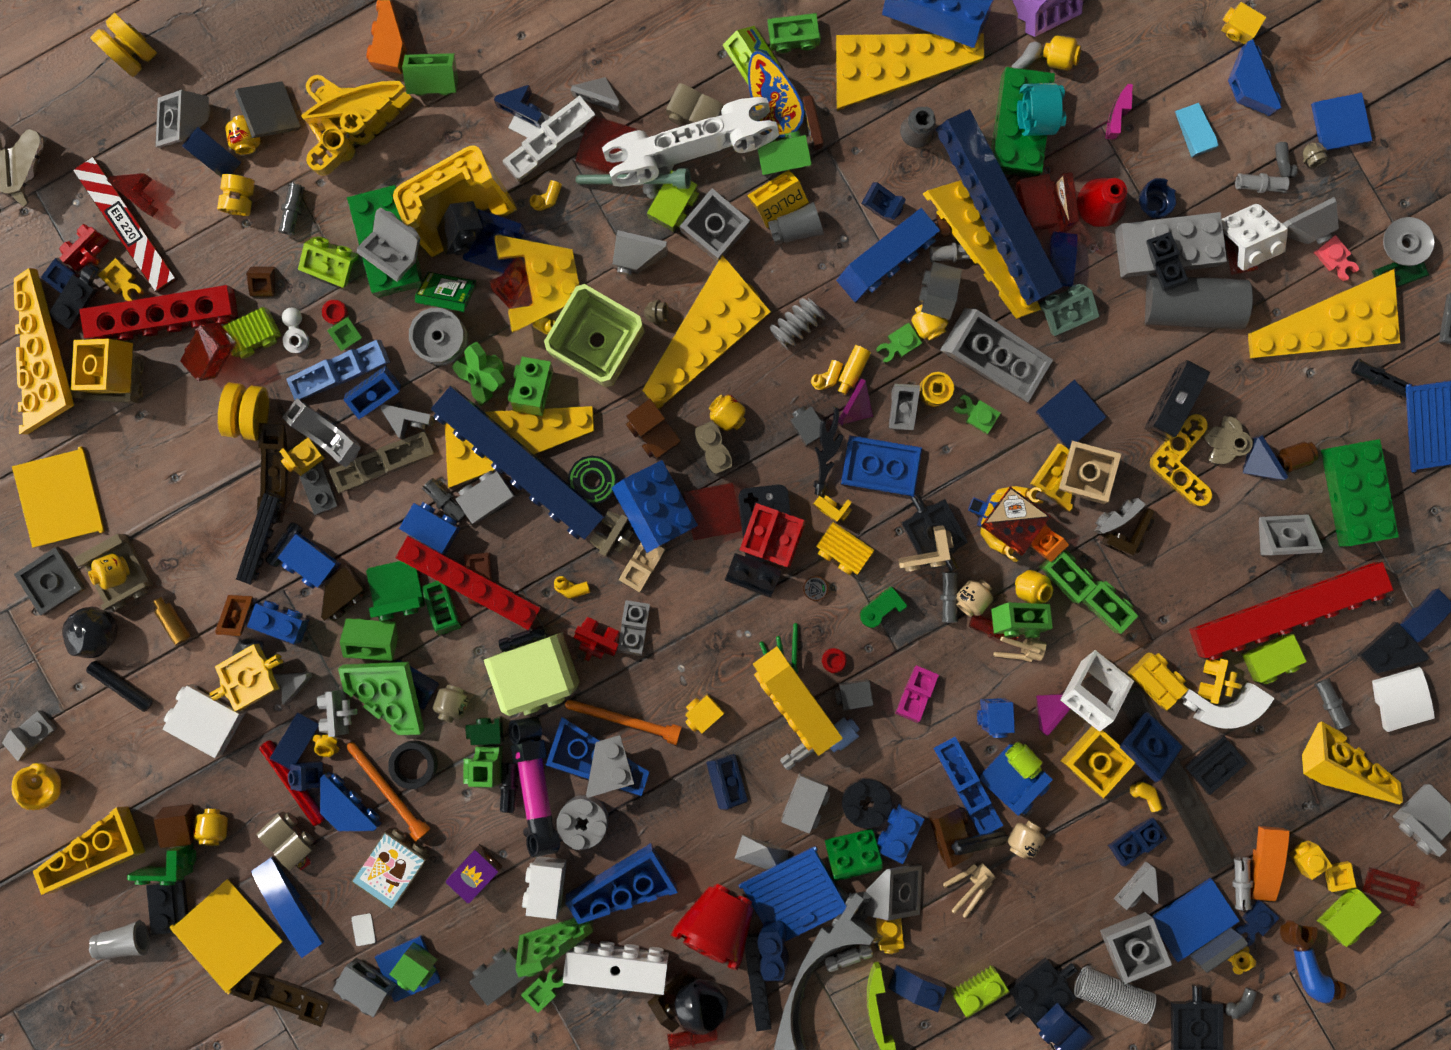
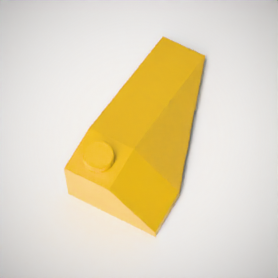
[1302,721,1403,805]

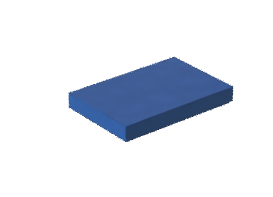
[841,435,922,496]
[1152,878,1239,962]

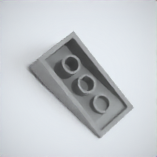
[940,308,1053,402]

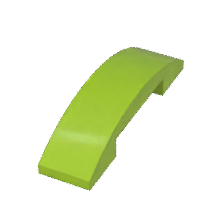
[867,962,896,1050]

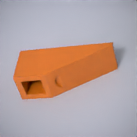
[366,0,407,74]

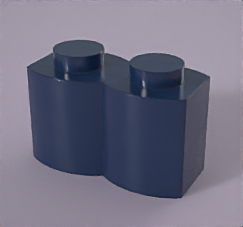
[758,921,789,981]
[1036,1003,1095,1050]

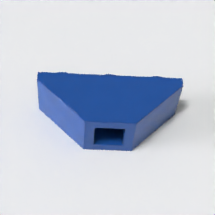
[1228,39,1282,116]
[320,771,382,831]

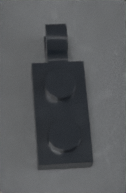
[49,264,100,329]

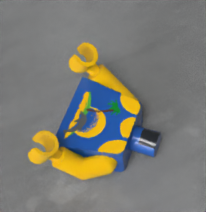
[968,486,1045,562]

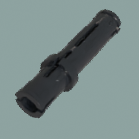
[1351,359,1414,398]

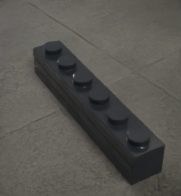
[236,491,283,585]
[745,933,772,1032]

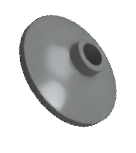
[1383,217,1434,266]

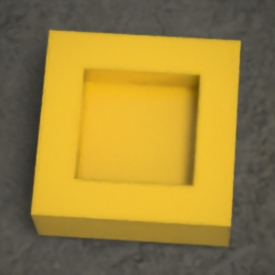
[1325,861,1356,892]

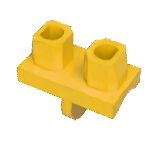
[1198,659,1242,704]

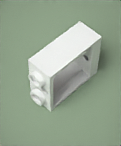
[1060,650,1134,732]

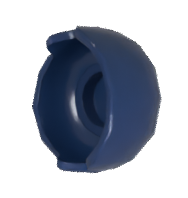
[1139,178,1177,219]

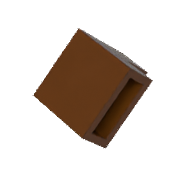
[153,803,196,848]

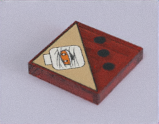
[1053,172,1079,233]
[981,486,1051,556]

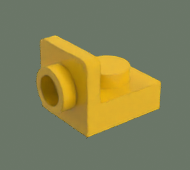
[279,438,325,476]
[812,496,852,523]
[876,918,905,954]

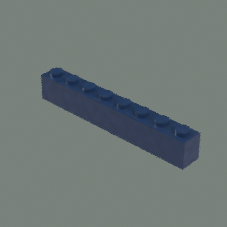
[936,109,1063,305]
[431,386,605,540]

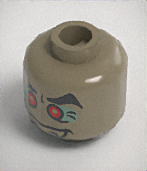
[433,685,469,724]

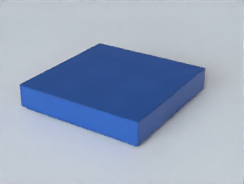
[1311,93,1372,151]
[375,935,441,1003]

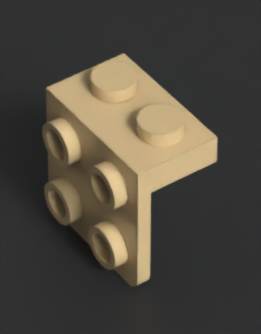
[898,525,953,571]

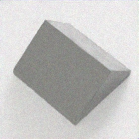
[1259,514,1323,555]

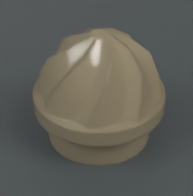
[1303,143,1328,169]
[644,300,669,325]

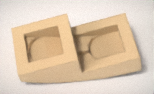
[619,543,667,592]

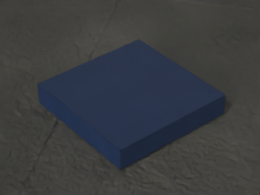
[1036,379,1106,449]
[1120,712,1183,783]

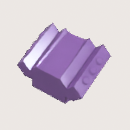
[1012,0,1083,37]

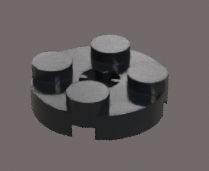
[841,778,892,829]

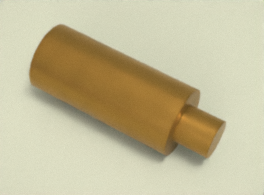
[153,597,191,646]

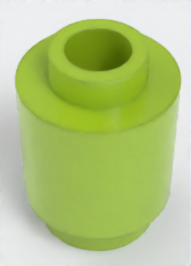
[1005,741,1042,779]

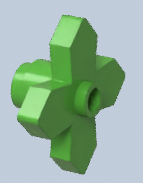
[452,342,506,406]

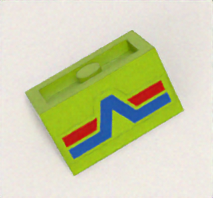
[723,26,781,86]

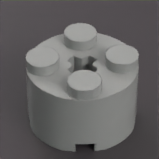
[557,795,609,850]

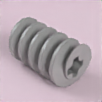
[770,298,826,350]

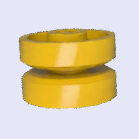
[90,12,157,78]
[218,382,269,441]

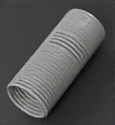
[1074,966,1157,1024]

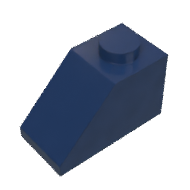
[888,964,946,1012]

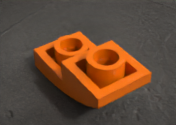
[1019,518,1069,562]

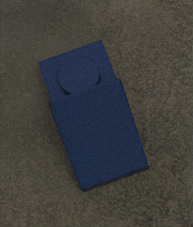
[494,85,545,129]

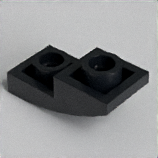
[1146,232,1188,291]

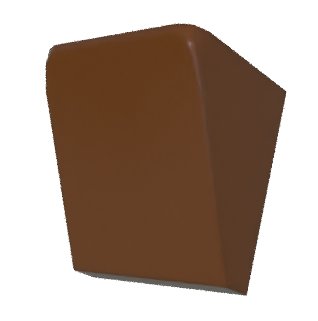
[246,267,275,296]

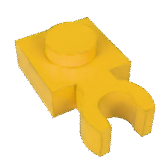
[98,258,145,301]

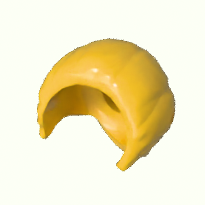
[11,763,61,811]

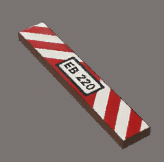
[73,156,178,293]

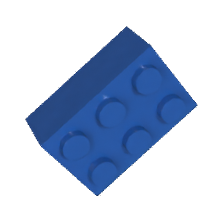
[611,460,698,553]

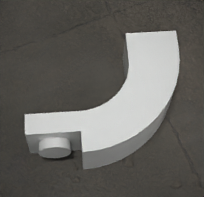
[1181,682,1274,728]

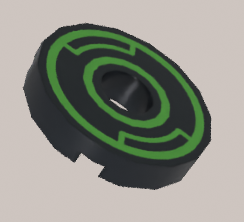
[568,455,617,505]

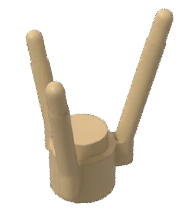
[994,634,1046,662]
[943,863,996,918]

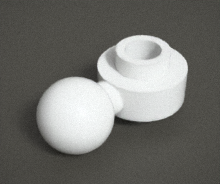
[282,307,310,353]

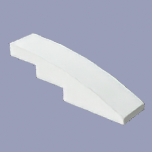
[503,95,595,182]

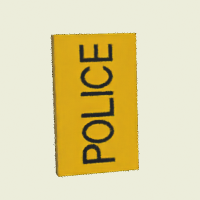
[747,170,809,228]

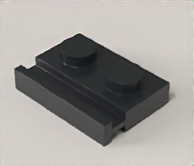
[725,553,782,597]
[1184,735,1248,795]
[146,880,188,935]

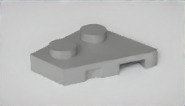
[586,735,634,798]

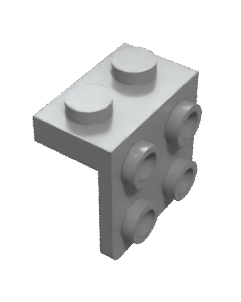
[357,208,420,282]
[1392,784,1451,857]

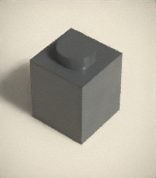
[790,406,827,446]
[835,679,873,710]

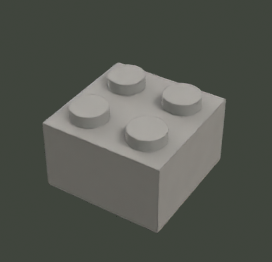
[680,189,750,263]
[1100,912,1172,984]

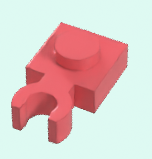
[1313,235,1359,281]

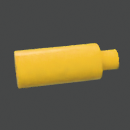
[838,345,871,395]

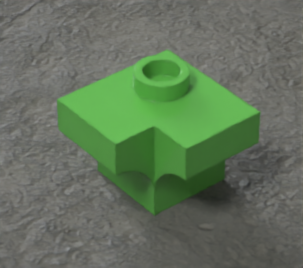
[463,746,502,787]

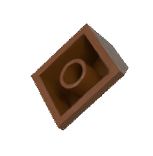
[927,804,973,869]

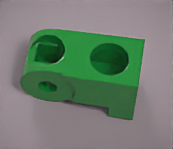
[860,586,907,628]

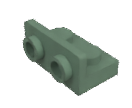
[1039,284,1100,336]

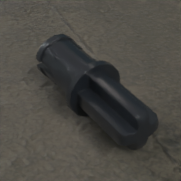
[499,762,519,813]

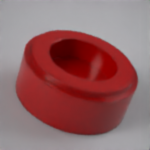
[322,299,348,325]
[821,648,847,673]

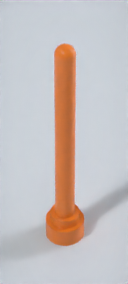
[565,700,682,745]
[347,742,431,842]

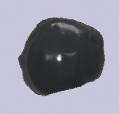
[62,606,118,659]
[675,978,728,1035]

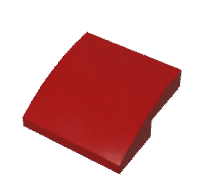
[739,503,806,568]

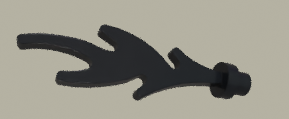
[813,406,843,496]

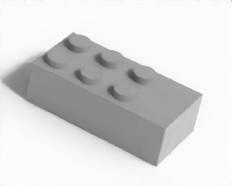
[1115,212,1227,278]

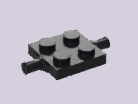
[900,493,968,572]
[1005,957,1078,1029]
[1171,984,1223,1050]

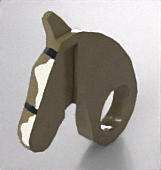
[0,129,45,207]

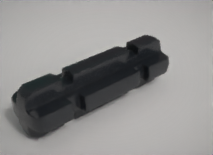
[265,522,303,567]
[498,626,547,652]

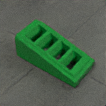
[421,581,462,636]

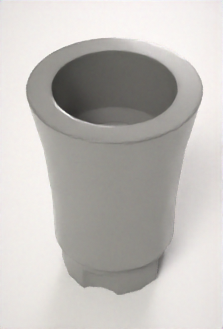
[89,920,150,960]

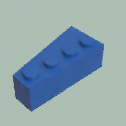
[882,0,994,48]
[836,208,940,302]
[546,717,650,796]
[565,843,678,924]

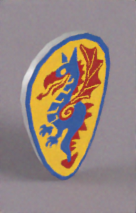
[748,51,805,137]

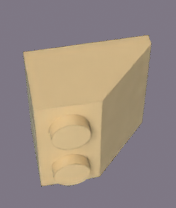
[1059,441,1121,504]

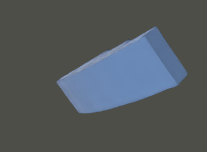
[286,340,390,400]

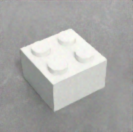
[522,856,567,919]

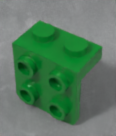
[366,561,425,621]
[127,842,197,885]

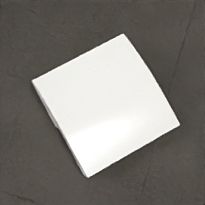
[1372,667,1435,732]

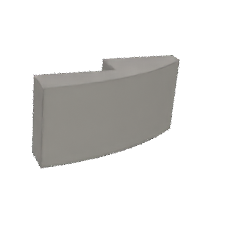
[1094,498,1146,534]
[617,600,650,656]

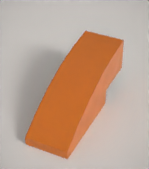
[1251,826,1290,901]

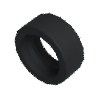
[388,741,438,789]

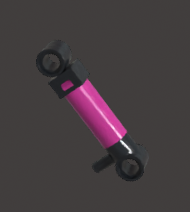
[508,717,560,857]

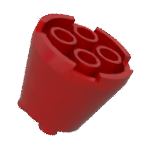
[670,884,753,971]

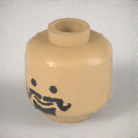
[956,579,993,617]
[1008,820,1045,860]

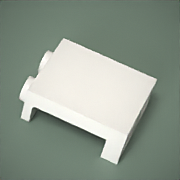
[162,684,246,758]

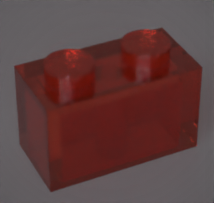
[1016,174,1061,231]
[180,322,236,382]

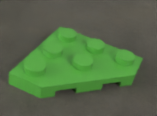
[338,662,424,735]
[515,918,593,978]

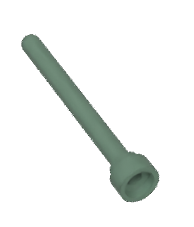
[575,168,691,189]

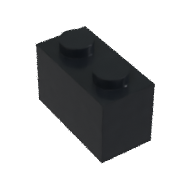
[437,201,483,256]

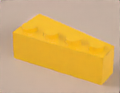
[33,806,145,895]

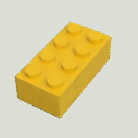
[753,646,843,756]

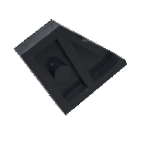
[1357,622,1429,674]

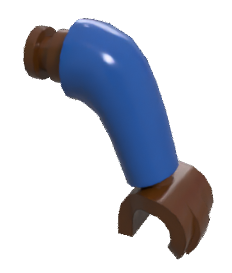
[1280,920,1346,1003]

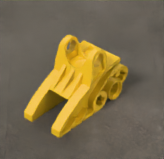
[301,75,414,176]

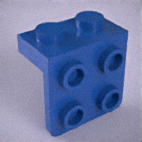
[979,744,1053,816]

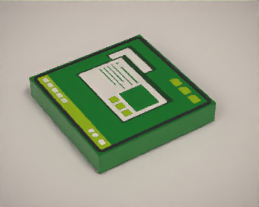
[415,271,476,312]

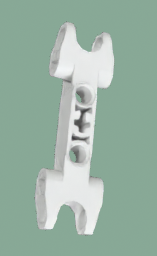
[602,97,779,187]

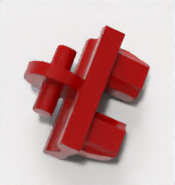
[59,224,109,272]
[574,617,620,662]

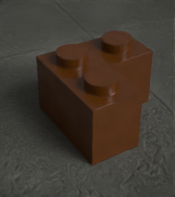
[626,399,681,460]

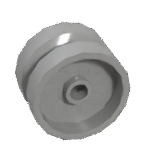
[409,308,468,366]

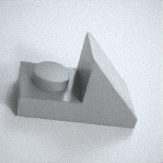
[889,384,920,430]
[381,404,434,439]
[273,672,312,705]
[2,710,57,762]
[1114,861,1158,910]

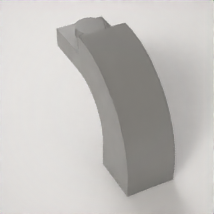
[282,398,361,467]

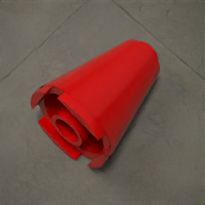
[1077,178,1127,227]

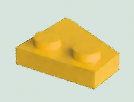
[1030,443,1073,512]

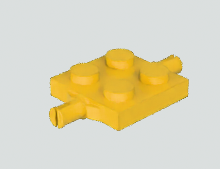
[210,644,283,712]

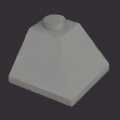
[156,90,211,148]
[1282,197,1339,245]
[612,230,668,276]
[865,864,922,920]

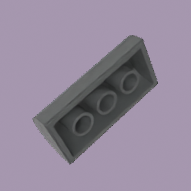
[1145,275,1253,330]

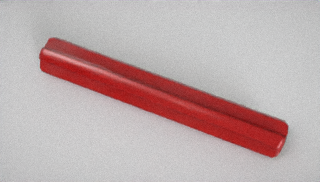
[259,740,325,826]

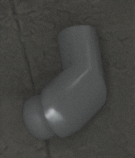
[1275,142,1298,178]
[1225,987,1258,1019]

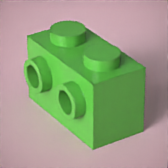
[402,53,458,96]
[758,131,811,175]
[508,357,554,416]
[1039,550,1097,603]
[1081,581,1138,634]
[991,602,1053,638]
[340,619,398,661]
[389,942,438,992]

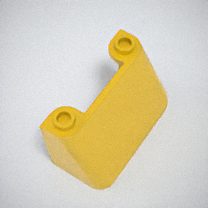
[393,146,517,257]

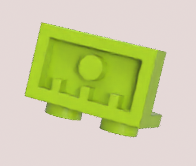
[298,236,359,288]

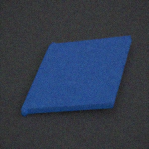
[1406,380,1451,472]
[739,846,847,941]

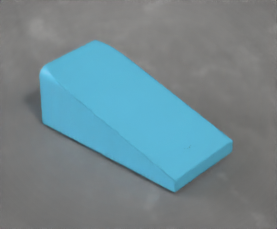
[1175,103,1219,158]

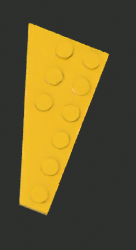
[836,33,984,111]
[923,180,1041,319]
[642,255,771,409]
[14,268,74,435]
[1248,269,1400,358]
[445,406,594,488]

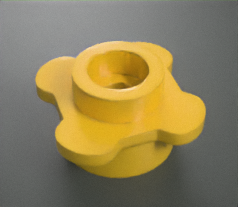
[313,735,339,757]
[1227,946,1256,975]

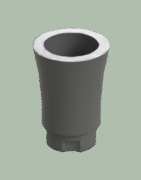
[900,106,936,148]
[768,202,824,245]

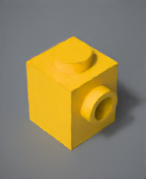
[1221,2,1266,45]
[685,693,724,734]
[1288,840,1332,880]

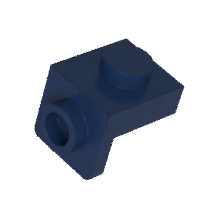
[861,182,906,220]
[288,761,323,791]

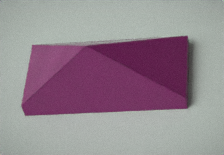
[838,379,873,426]
[1036,693,1071,736]

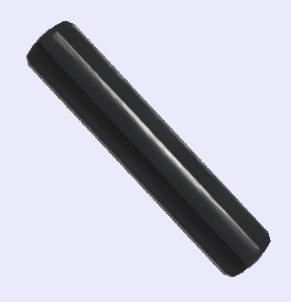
[86,661,153,712]
[951,830,1009,855]

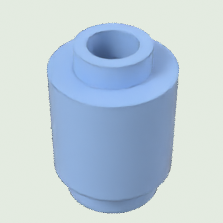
[830,717,860,753]

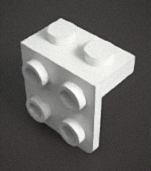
[1222,204,1288,271]

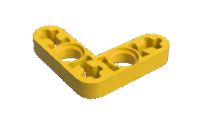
[1150,414,1212,506]

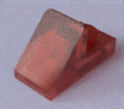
[107,173,159,217]
[490,257,529,309]

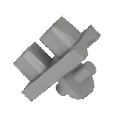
[317,689,358,737]

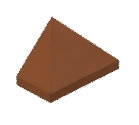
[215,595,253,636]

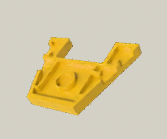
[494,235,579,333]

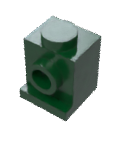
[465,716,504,745]

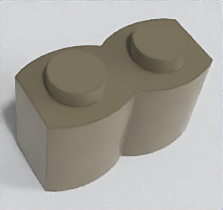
[666,83,724,125]
[695,421,732,475]
[256,811,316,871]

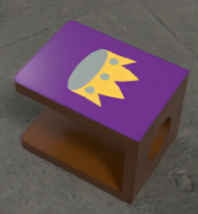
[446,844,502,903]

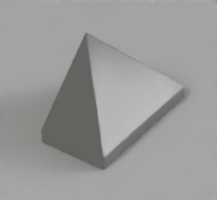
[571,77,621,112]
[735,834,789,869]

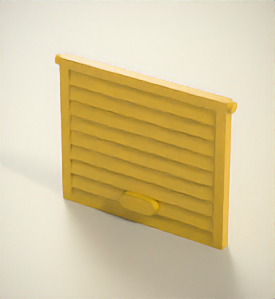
[12,446,105,548]
[169,879,283,995]

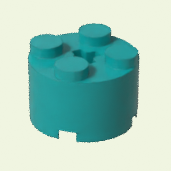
[1017,83,1066,136]

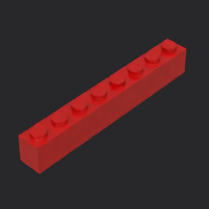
[1189,562,1393,661]

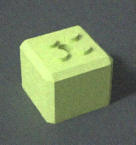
[544,284,645,387]
[484,632,580,716]

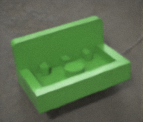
[767,13,821,53]

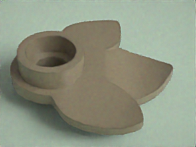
[1203,416,1253,464]

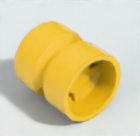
[217,174,255,216]
[919,372,954,407]

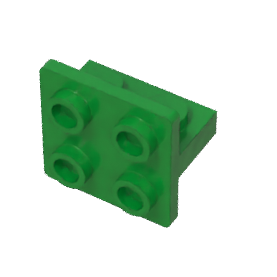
[825,829,883,881]

